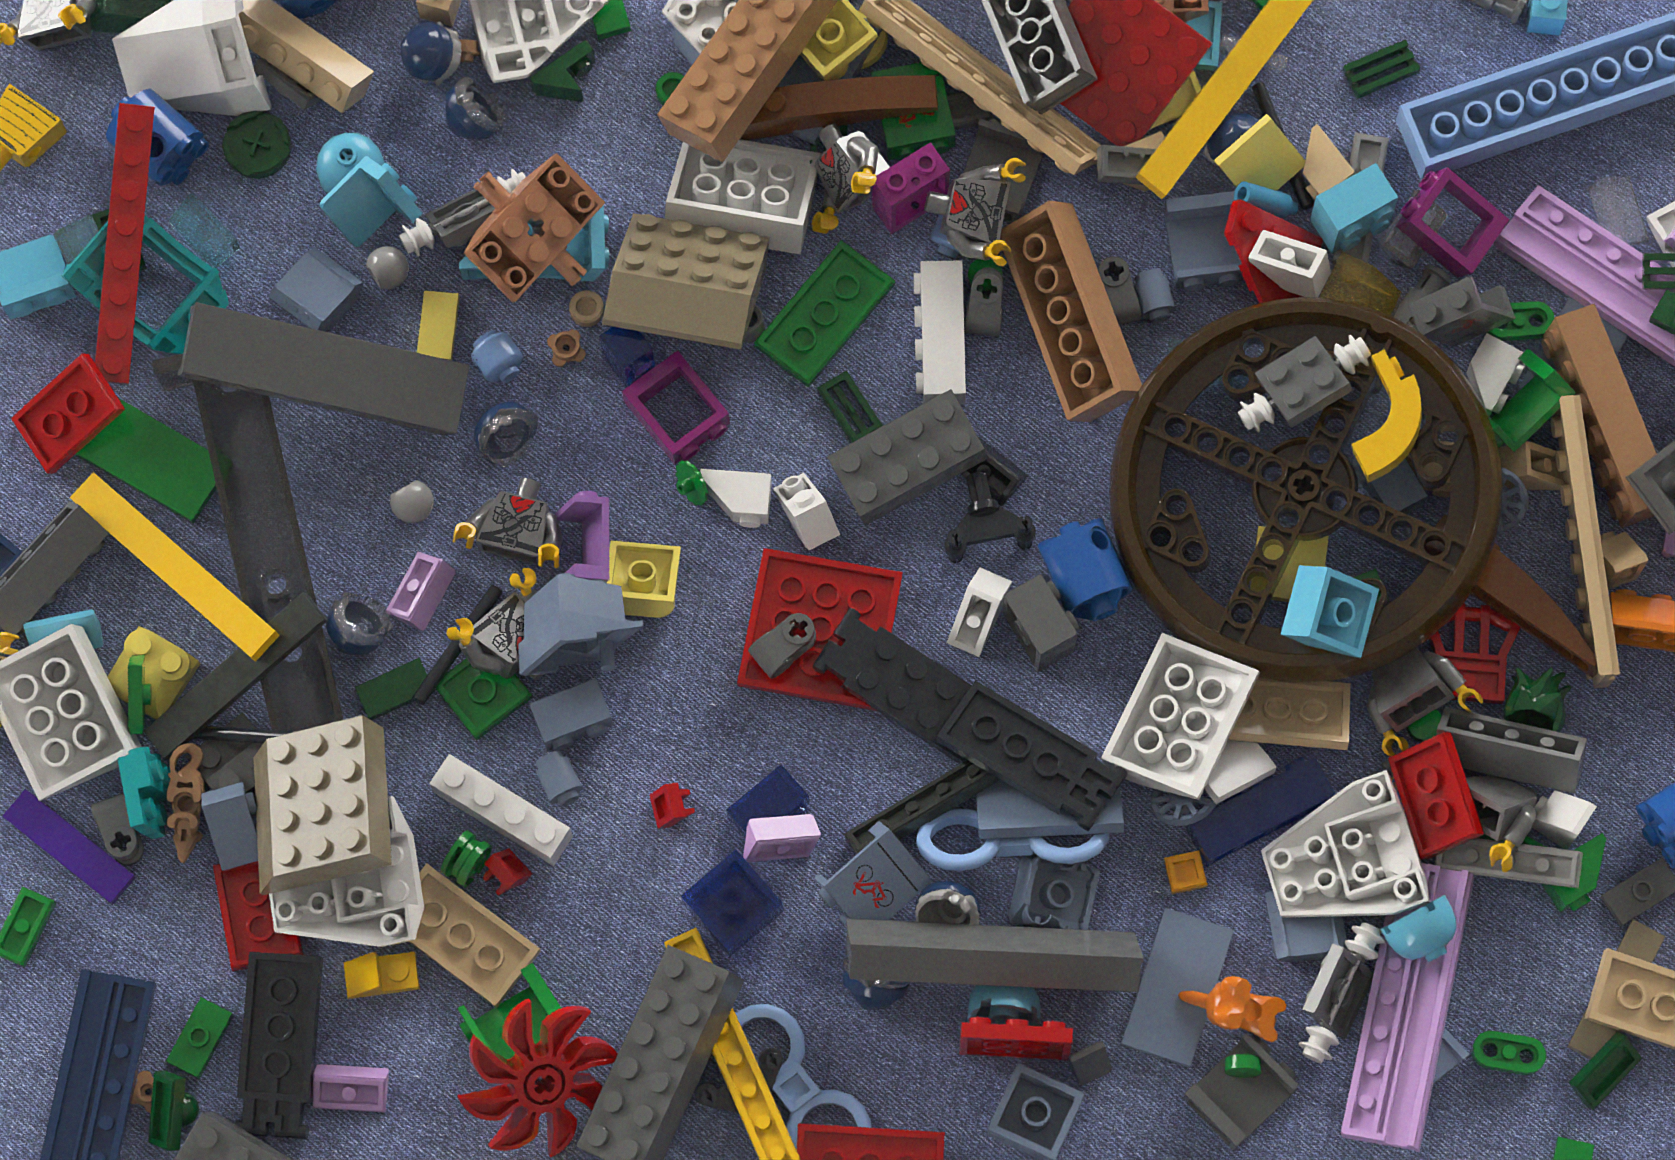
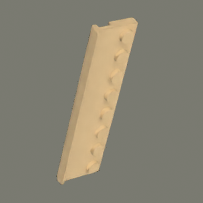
[859,0,1100,175]
[1551,395,1620,689]

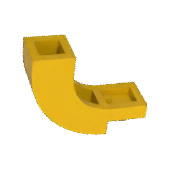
[1352,349,1422,483]

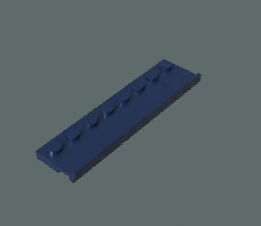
[40,969,157,1160]

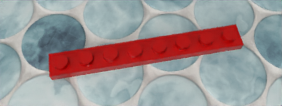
[95,103,155,385]

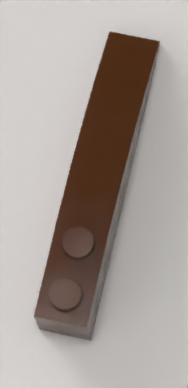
[740,75,939,141]
[1425,514,1598,678]

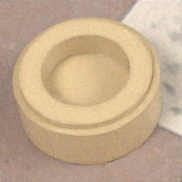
[569,290,604,327]

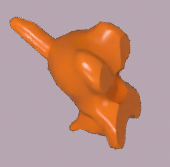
[1178,976,1286,1043]

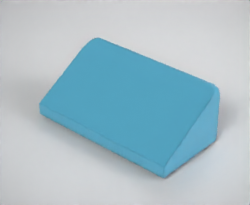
[23,609,103,649]

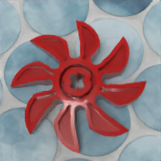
[457,998,618,1157]

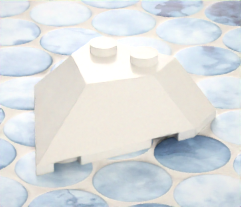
[468,0,610,83]

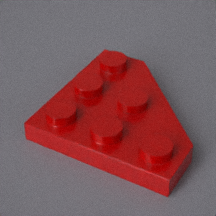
[1224,199,1323,303]

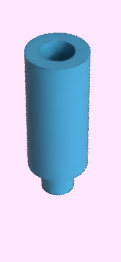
[1234,181,1298,218]

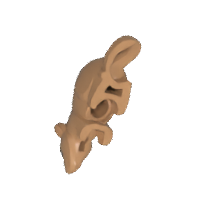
[167,743,205,864]

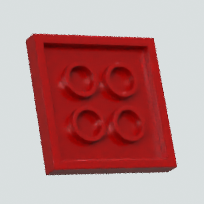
[959,1017,1073,1061]

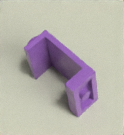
[555,491,609,582]

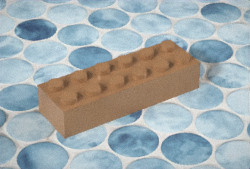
[657,0,838,163]
[1000,200,1142,422]
[1541,303,1657,528]

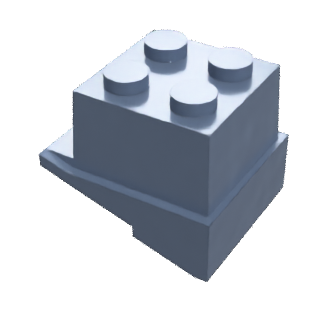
[518,573,643,676]

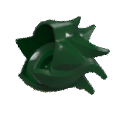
[1504,667,1571,732]

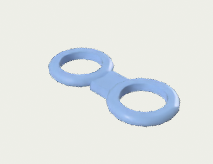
[916,808,1110,871]
[736,1004,872,1148]

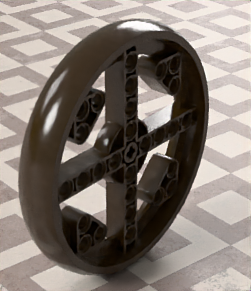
[1109,297,1503,682]

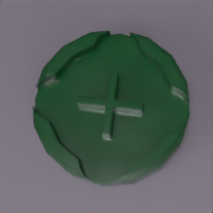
[222,111,292,179]

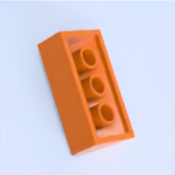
[1609,589,1675,652]

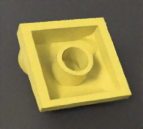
[800,0,878,81]
[607,540,681,618]
[108,626,200,720]

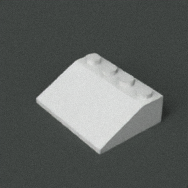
[665,139,821,255]
[0,624,142,801]
[1101,633,1260,800]

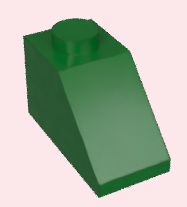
[1542,833,1606,913]

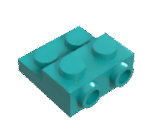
[117,747,171,840]

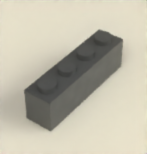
[0,501,109,635]
[1436,707,1587,794]

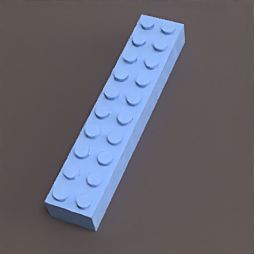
[1396,12,1675,180]

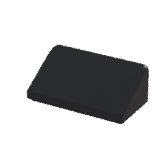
[961,436,1028,507]

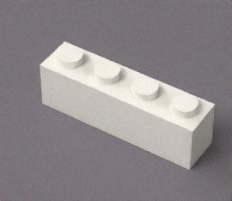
[914,260,966,404]
[429,754,573,866]

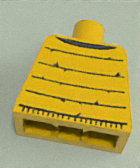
[0,84,67,171]

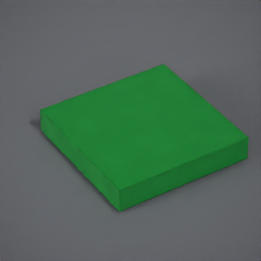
[435,658,533,741]

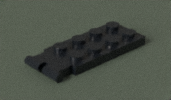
[812,608,972,764]
[937,680,1128,831]
[235,952,324,1140]

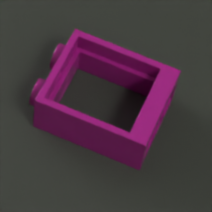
[872,142,950,235]
[1396,167,1510,278]
[622,350,730,465]

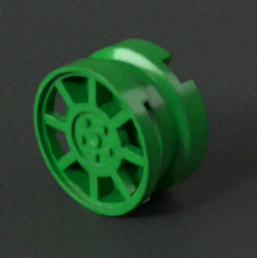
[440,830,493,888]

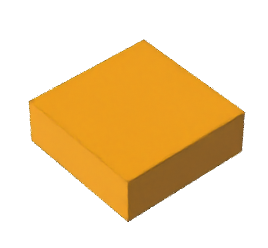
[1163,850,1207,895]

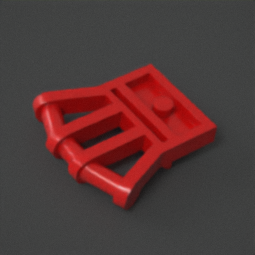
[1429,603,1521,704]

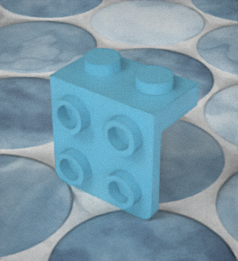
[320,155,423,247]
[527,205,610,282]
[0,235,76,320]

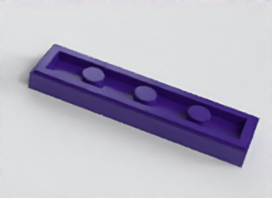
[2,789,136,905]

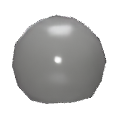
[366,246,409,290]
[390,480,434,524]

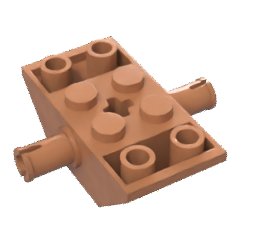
[463,153,605,303]

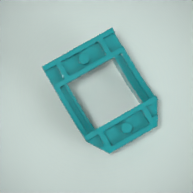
[62,215,229,355]

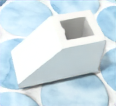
[1466,333,1525,417]
[773,473,840,550]

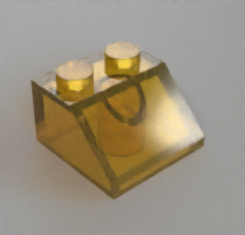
[1319,251,1402,315]

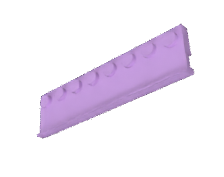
[1494,185,1675,367]
[1341,863,1474,1152]

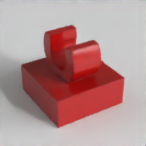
[649,782,695,829]
[483,848,533,895]

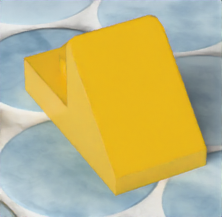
[344,951,420,999]

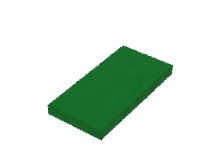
[754,240,895,388]
[76,398,231,524]

